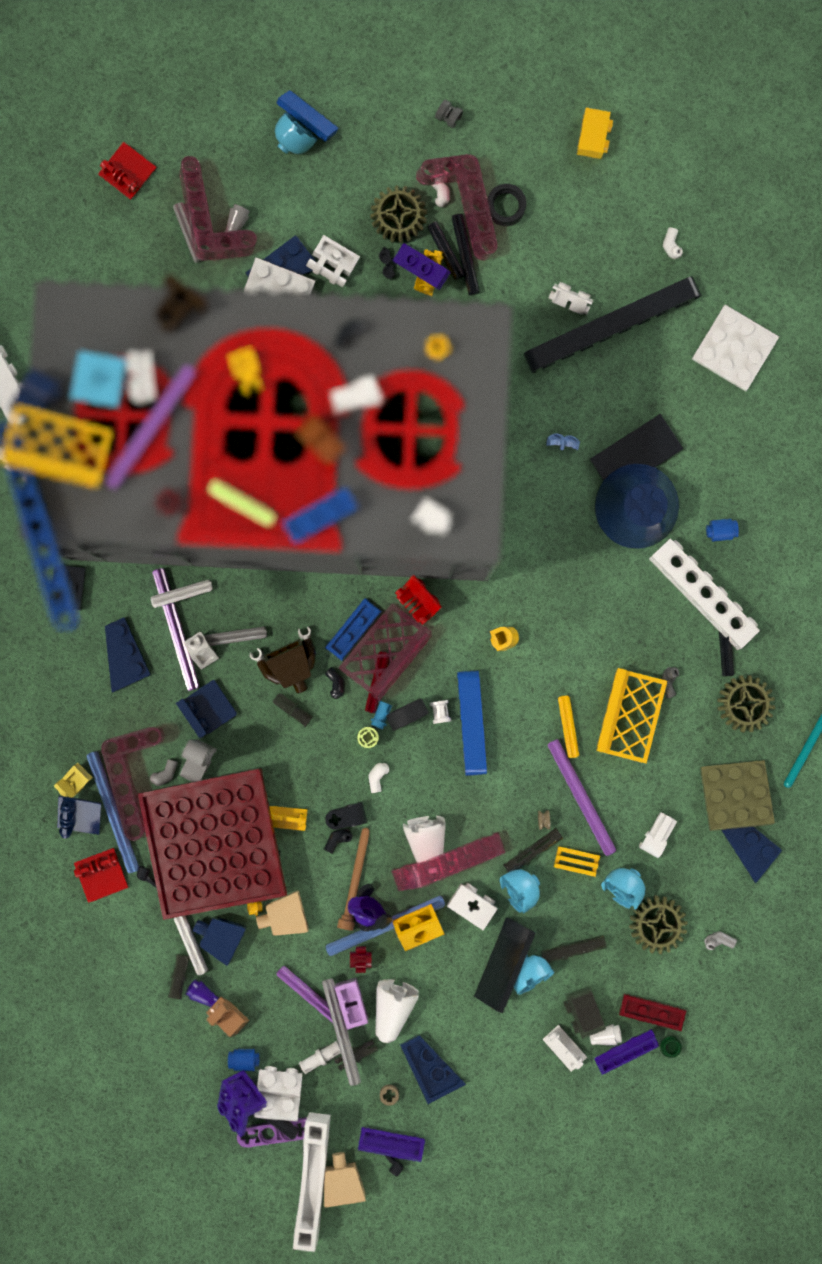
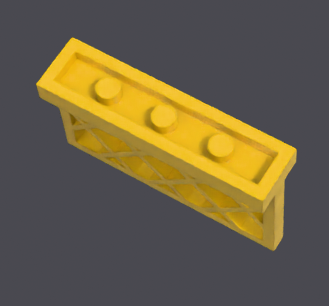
[0,404,111,489]
[596,668,667,764]

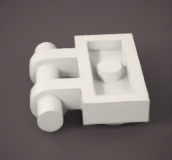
[306,235,360,287]

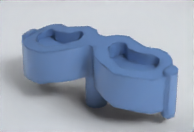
[546,433,580,450]

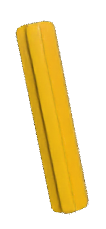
[558,695,579,758]

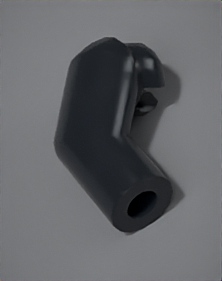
[334,318,366,349]
[324,667,345,699]

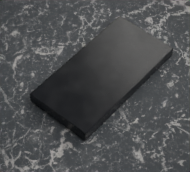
[589,413,683,481]
[474,917,536,1013]

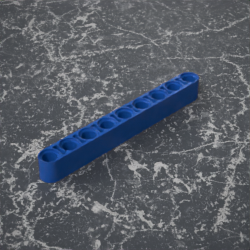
[0,422,79,631]

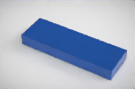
[276,90,339,142]
[283,487,358,543]
[325,598,381,661]

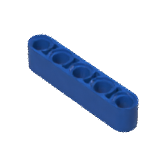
[457,670,487,776]

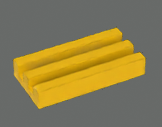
[553,846,600,877]

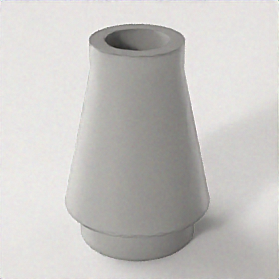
[225,204,250,237]

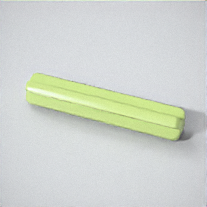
[209,480,275,526]

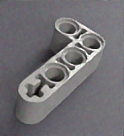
[180,739,217,782]

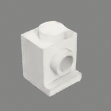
[411,499,451,535]

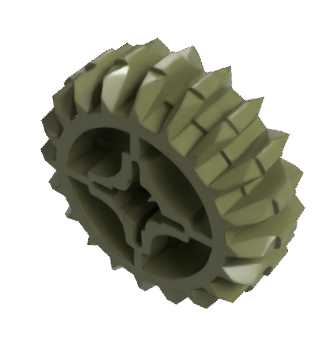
[370,185,427,243]
[717,675,775,732]
[629,895,688,954]

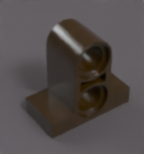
[155,273,210,333]

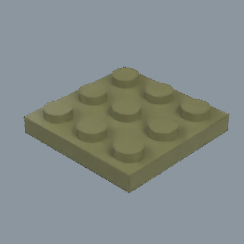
[700,760,775,831]

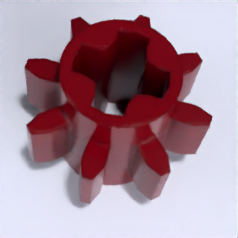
[153,487,185,517]
[350,946,372,973]

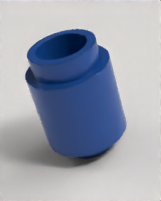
[706,519,739,542]
[228,1049,260,1071]

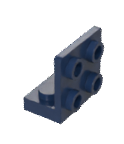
[176,680,237,739]

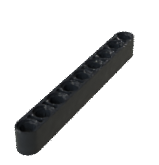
[523,276,702,373]

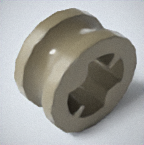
[538,810,550,830]
[380,1084,399,1106]

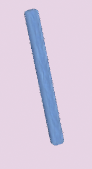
[86,751,139,873]
[326,896,445,956]

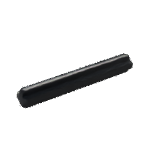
[452,213,480,296]

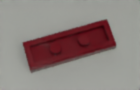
[619,994,687,1031]

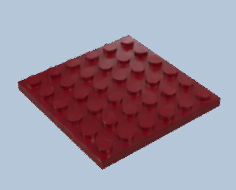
[138,768,287,920]

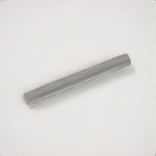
[322,978,361,1086]

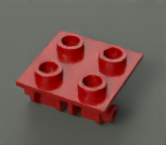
[98,142,157,200]
[395,575,442,625]
[74,848,129,903]

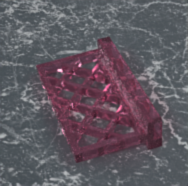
[339,604,432,701]

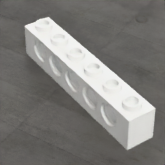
[649,539,760,650]

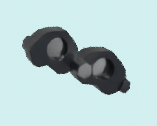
[379,247,396,281]

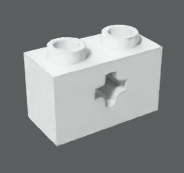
[447,883,497,930]

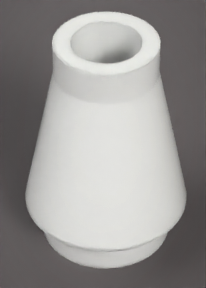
[590,1024,622,1045]

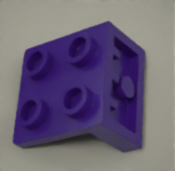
[217,1070,267,1137]

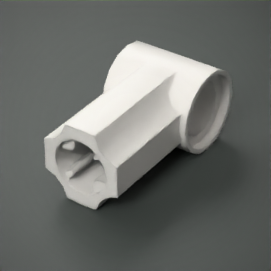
[331,377,382,413]
[639,812,677,858]

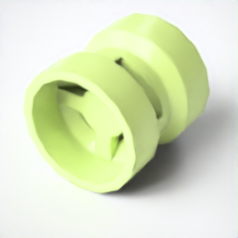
[357,727,379,748]

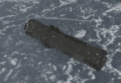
[503,828,563,872]
[541,935,607,963]

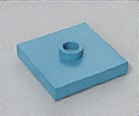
[70,351,127,408]

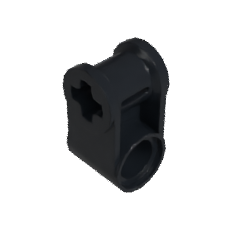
[325,802,367,830]

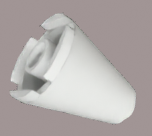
[403,816,446,877]
[376,979,419,1043]

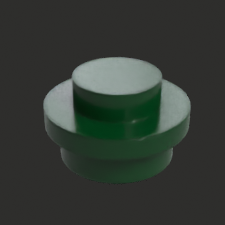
[660,1036,682,1058]

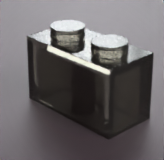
[563,986,606,1039]

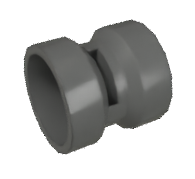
[435,99,464,129]

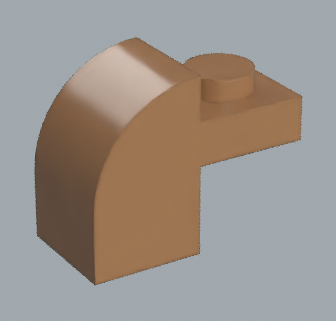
[206,997,250,1037]

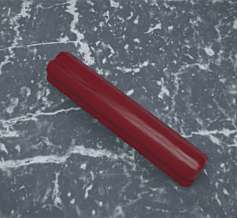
[365,651,390,713]

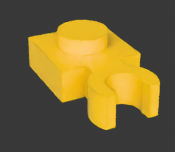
[229,348,261,395]

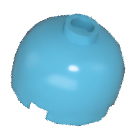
[275,112,317,154]
[601,868,646,909]
[499,869,540,913]
[514,955,554,994]

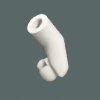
[429,175,450,207]
[663,228,683,259]
[368,763,389,793]

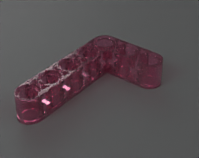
[416,154,498,261]
[179,156,257,261]
[101,727,164,841]
[391,832,506,891]

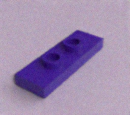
[392,243,451,290]
[594,1029,659,1075]
[358,1127,425,1162]

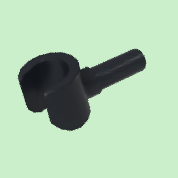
[137,866,157,888]
[384,1155,403,1177]

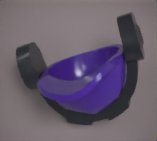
[348,884,392,932]

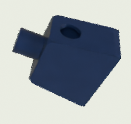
[193,916,247,966]

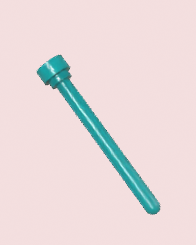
[784,714,822,788]

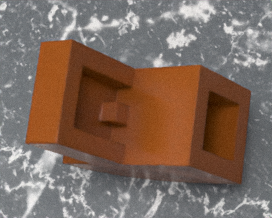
[296,415,346,465]

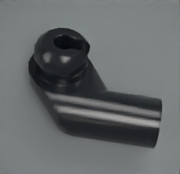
[324,828,353,854]

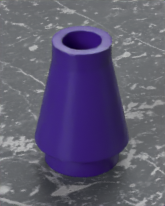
[185,979,219,1008]

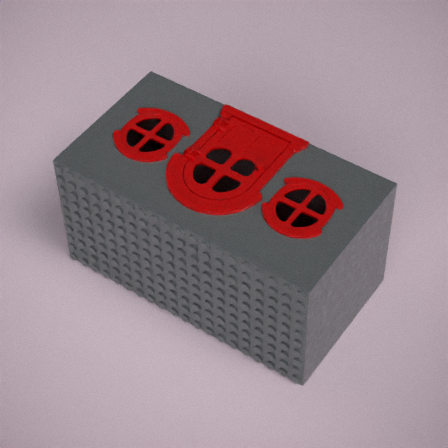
[19,279,512,581]

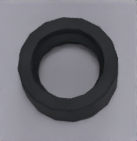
[486,183,527,227]
[386,698,429,731]

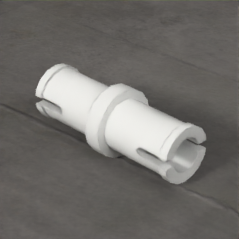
[299,1041,341,1075]

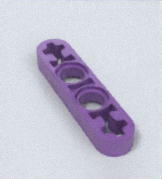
[237,1117,307,1147]

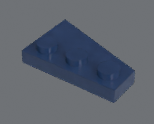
[246,235,316,278]
[105,617,151,693]
[721,827,782,883]
[399,1035,466,1104]

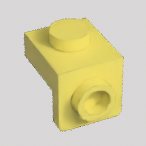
[54,763,93,798]

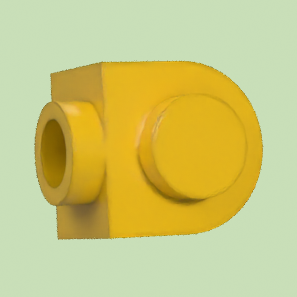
[490,627,519,651]

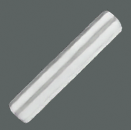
[151,580,213,608]
[174,916,208,975]

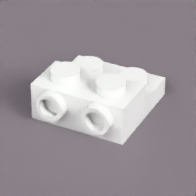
[254,1066,302,1121]

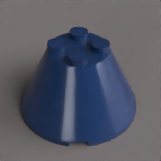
[595,464,679,548]

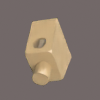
[256,890,309,935]
[324,1152,366,1208]

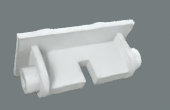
[549,282,593,315]
[127,351,155,404]
[543,1025,587,1072]

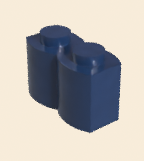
[8,368,61,424]

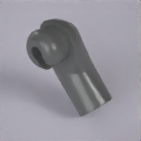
[661,667,679,699]

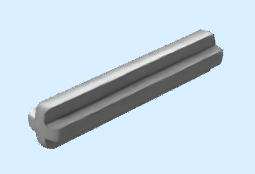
[173,202,205,263]
[204,626,267,646]

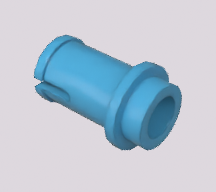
[371,701,392,730]

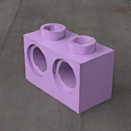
[335,977,369,1029]

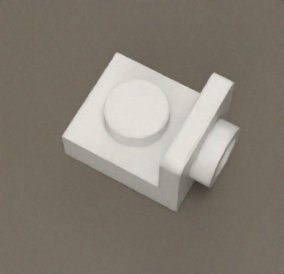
[183,632,219,670]

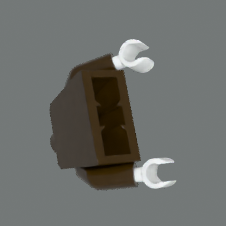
[250,626,316,693]

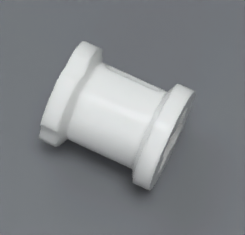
[430,700,451,724]

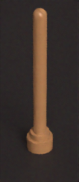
[337,828,370,931]

